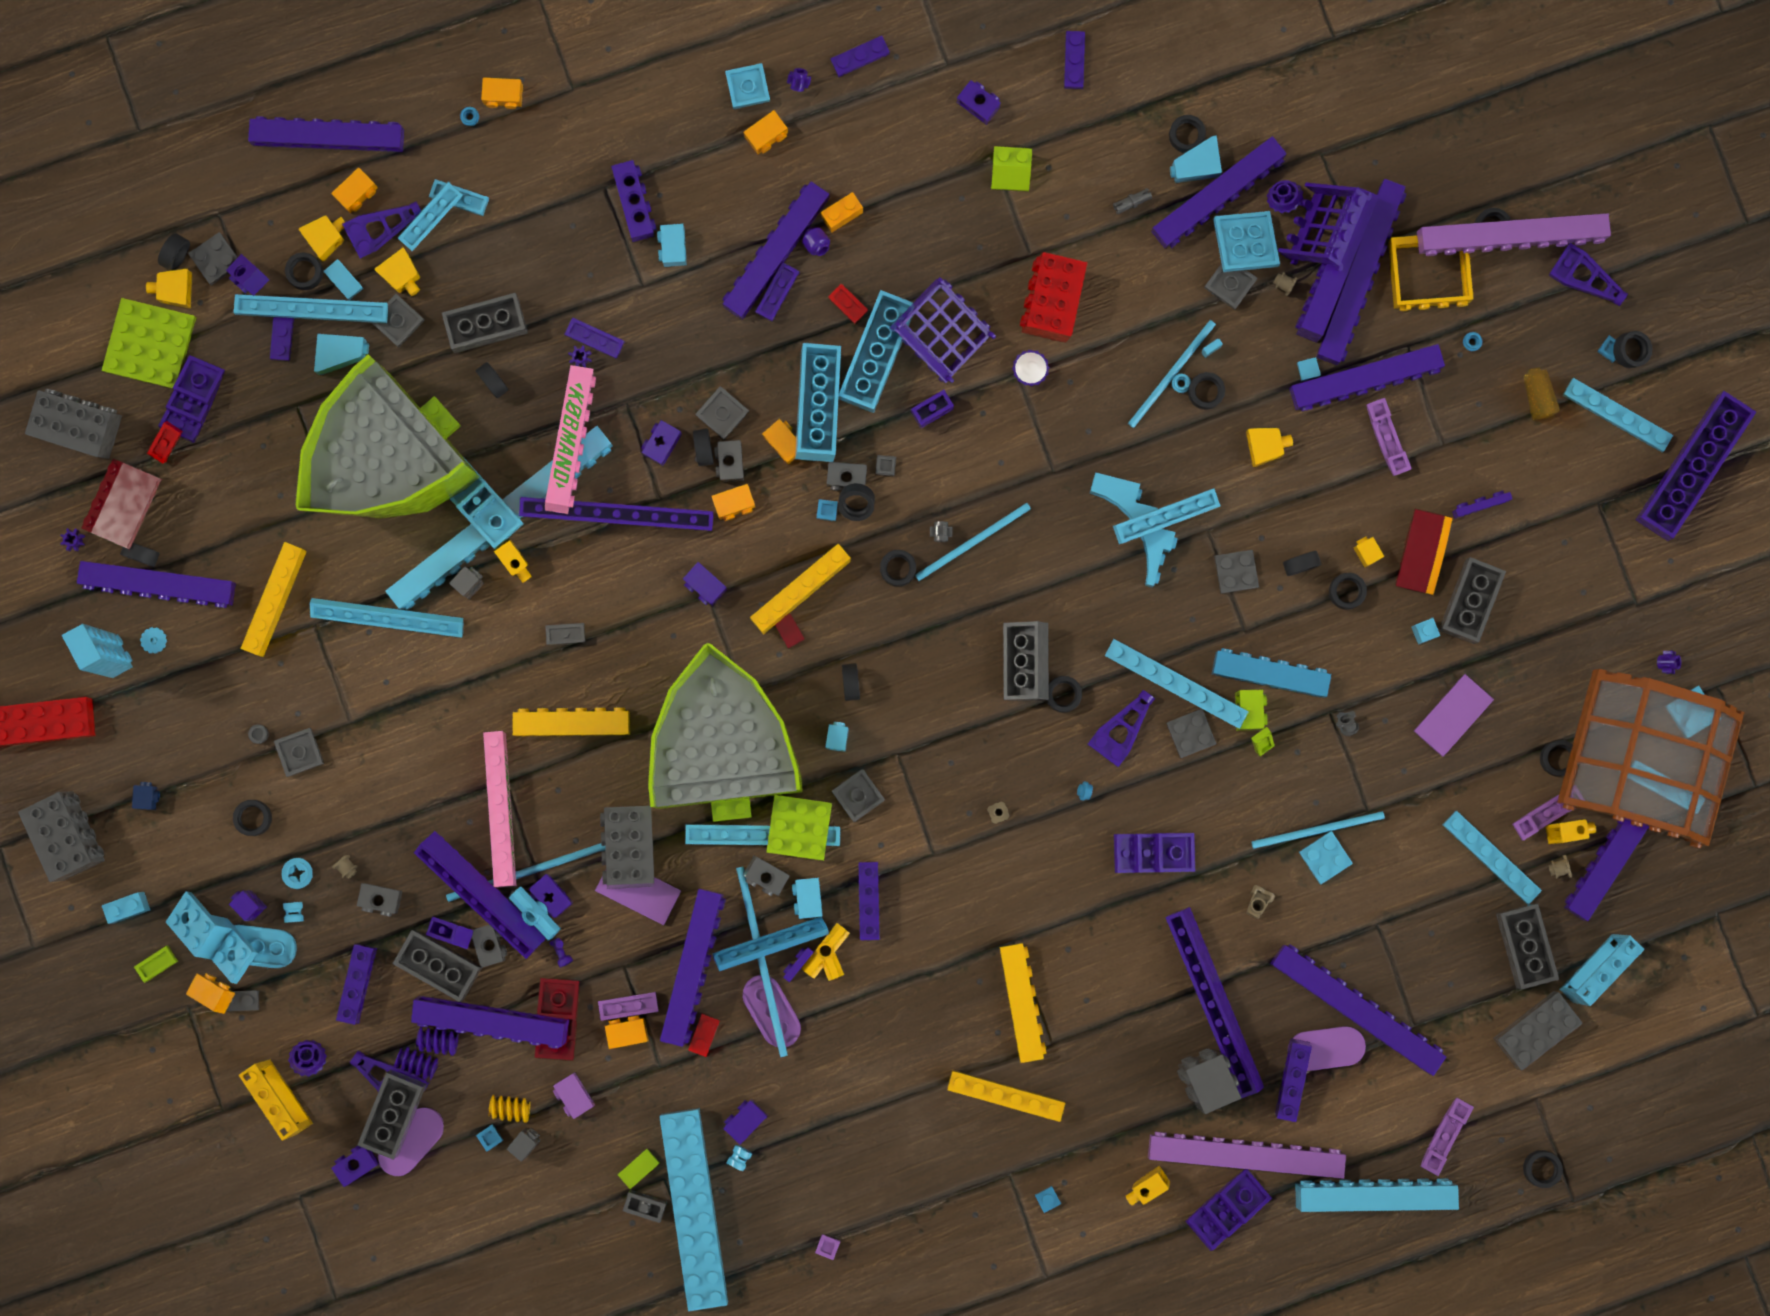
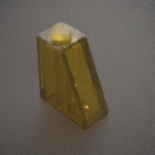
[1524,368,1560,420]

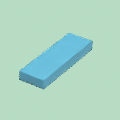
[429,179,489,216]

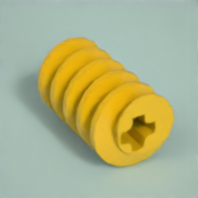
[489,1094,531,1123]

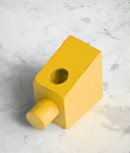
[299,216,345,261]
[375,248,420,296]
[146,269,192,308]
[1246,428,1293,467]
[494,540,532,583]
[1545,819,1596,844]
[1126,1166,1170,1205]

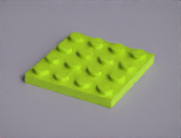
[101,298,196,389]

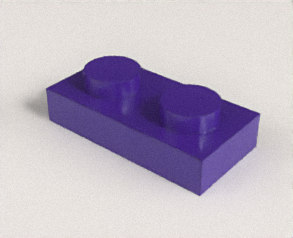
[783,947,814,982]

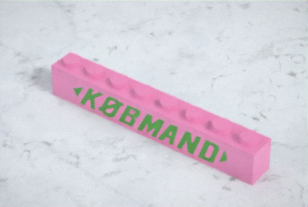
[545,365,596,514]
[483,731,517,888]

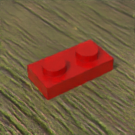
[828,284,868,324]
[147,421,183,464]
[688,1013,720,1057]

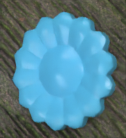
[140,627,167,654]

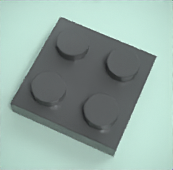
[188,232,238,285]
[1204,263,1258,310]
[371,294,425,348]
[695,386,749,440]
[1214,550,1259,594]
[1166,709,1216,759]
[274,728,324,777]
[832,769,885,822]

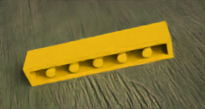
[240,542,307,657]
[750,544,851,635]
[513,708,630,736]
[999,943,1047,1063]
[947,1070,1065,1122]

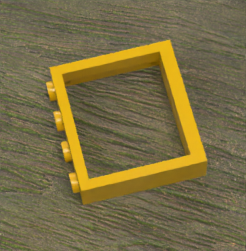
[1388,236,1473,311]
[239,1059,313,1141]

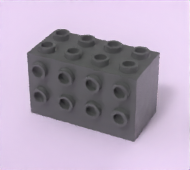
[25,388,122,459]
[18,791,105,882]
[600,806,654,889]
[1177,1048,1241,1114]

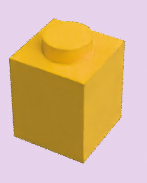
[1354,536,1384,568]

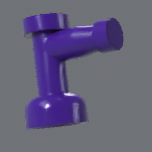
[549,938,573,968]

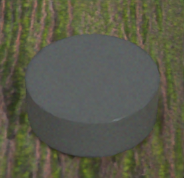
[248,724,269,744]

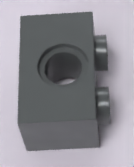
[714,440,744,482]
[827,462,867,491]
[449,567,484,600]
[743,855,790,896]
[357,883,403,917]
[472,925,507,968]
[506,1128,541,1162]
[623,1190,667,1223]

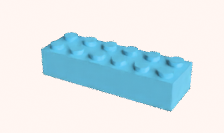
[838,290,913,413]
[795,343,841,462]
[62,624,133,678]

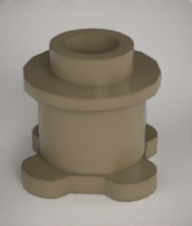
[1273,272,1298,296]
[987,802,1009,824]
[332,855,358,879]
[1548,855,1572,879]

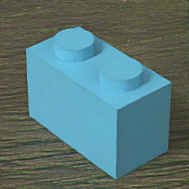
[657,224,687,267]
[826,722,849,752]
[792,878,823,919]
[102,892,150,924]

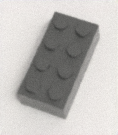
[442,293,528,353]
[1439,557,1506,644]
[1003,621,1049,701]
[1496,904,1559,989]
[393,929,482,1002]
[1493,991,1583,1071]
[358,1069,427,1160]

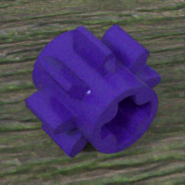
[787,68,811,92]
[568,346,592,368]
[60,528,85,552]
[1657,651,1681,674]

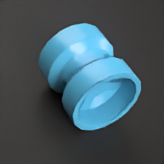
[283,902,304,923]
[726,1145,753,1171]

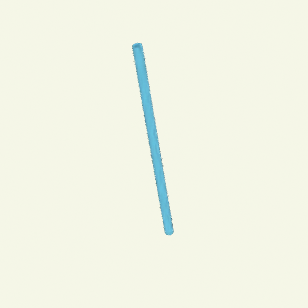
[446,843,605,902]
[736,867,788,1057]

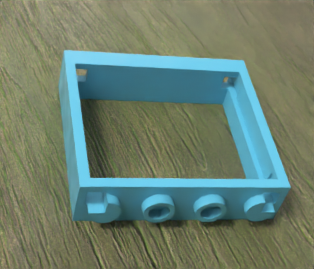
[1559,934,1644,1006]

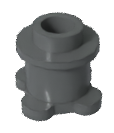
[1336,711,1359,736]

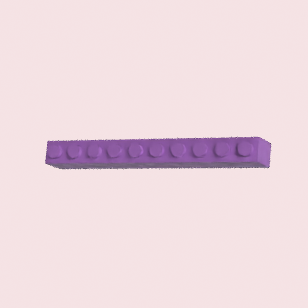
[1417,213,1611,256]
[1148,1131,1346,1178]

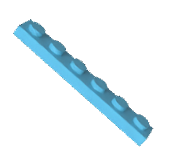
[1563,378,1673,452]
[1113,489,1220,544]
[1442,811,1542,905]

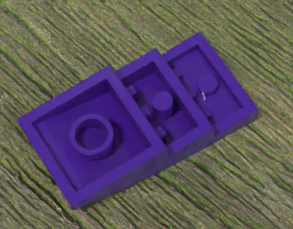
[158,355,225,443]
[1114,833,1195,873]
[1185,1169,1272,1251]

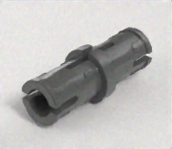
[1113,188,1152,215]

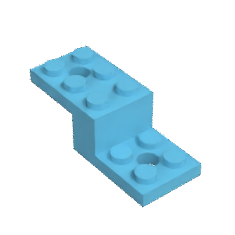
[450,457,524,550]
[166,891,257,984]

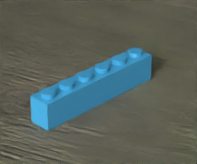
[1211,648,1331,698]

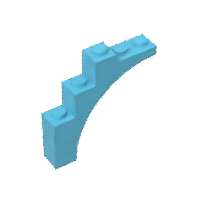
[1090,473,1177,588]

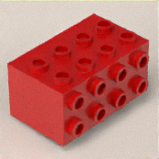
[1020,252,1087,343]

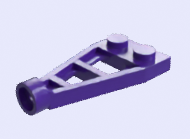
[342,201,421,258]
[1549,243,1628,306]
[1087,690,1155,767]
[350,1050,430,1092]

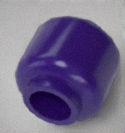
[802,227,830,256]

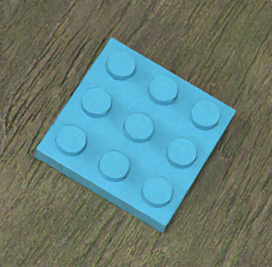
[1213,211,1280,272]

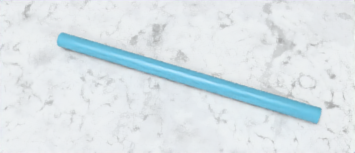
[1128,320,1216,428]
[915,503,1031,581]
[1251,811,1385,849]

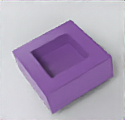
[815,1234,840,1260]

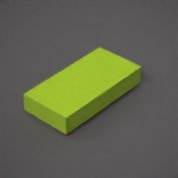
[1251,727,1275,756]
[134,945,178,983]
[618,1148,660,1189]

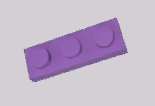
[598,992,659,1021]

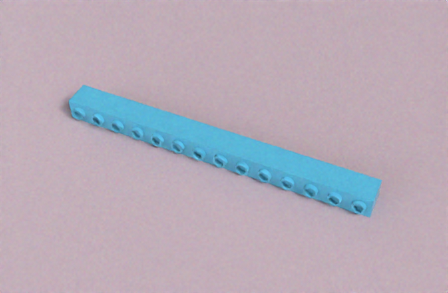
[386,426,613,611]

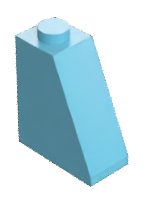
[1170,135,1222,183]
[314,334,369,375]

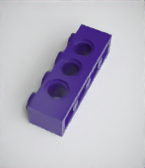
[611,160,657,242]
[859,862,879,940]
[336,944,377,1025]
[1275,1038,1312,1122]

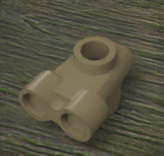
[1246,885,1275,919]

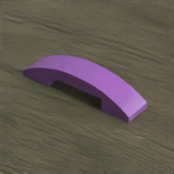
[1366,398,1412,476]
[1512,786,1585,841]
[1420,1098,1474,1176]

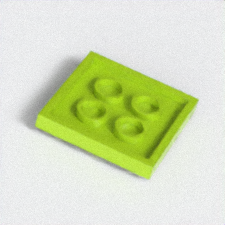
[767,795,832,861]

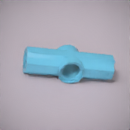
[509,887,561,940]

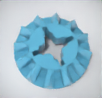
[282,858,313,889]

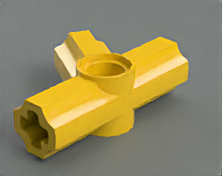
[801,923,850,981]

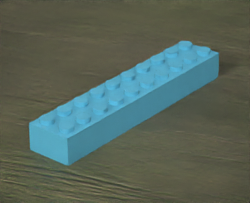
[660,1108,728,1311]

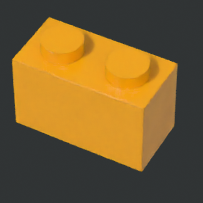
[481,78,523,109]
[744,110,788,155]
[331,167,378,214]
[821,192,863,233]
[762,419,796,464]
[711,484,756,521]
[186,973,235,1014]
[605,1015,649,1049]

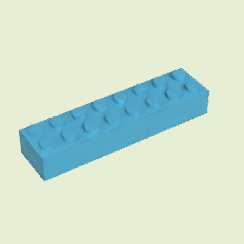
[1295,1178,1459,1212]

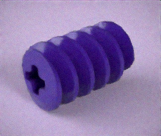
[416,1027,459,1056]
[394,1047,438,1081]

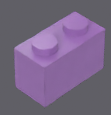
[553,1072,595,1119]

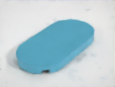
[233,925,297,968]

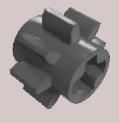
[930,521,952,542]

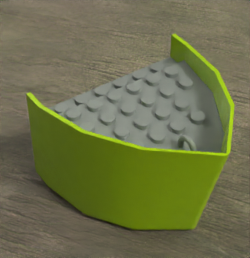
[296,354,480,518]
[648,643,803,822]

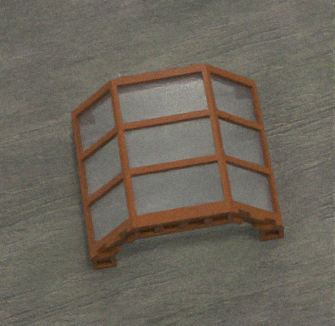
[1557,669,1745,849]

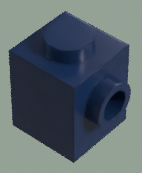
[132,782,160,810]

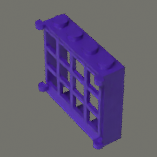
[1278,182,1372,271]
[889,277,996,383]

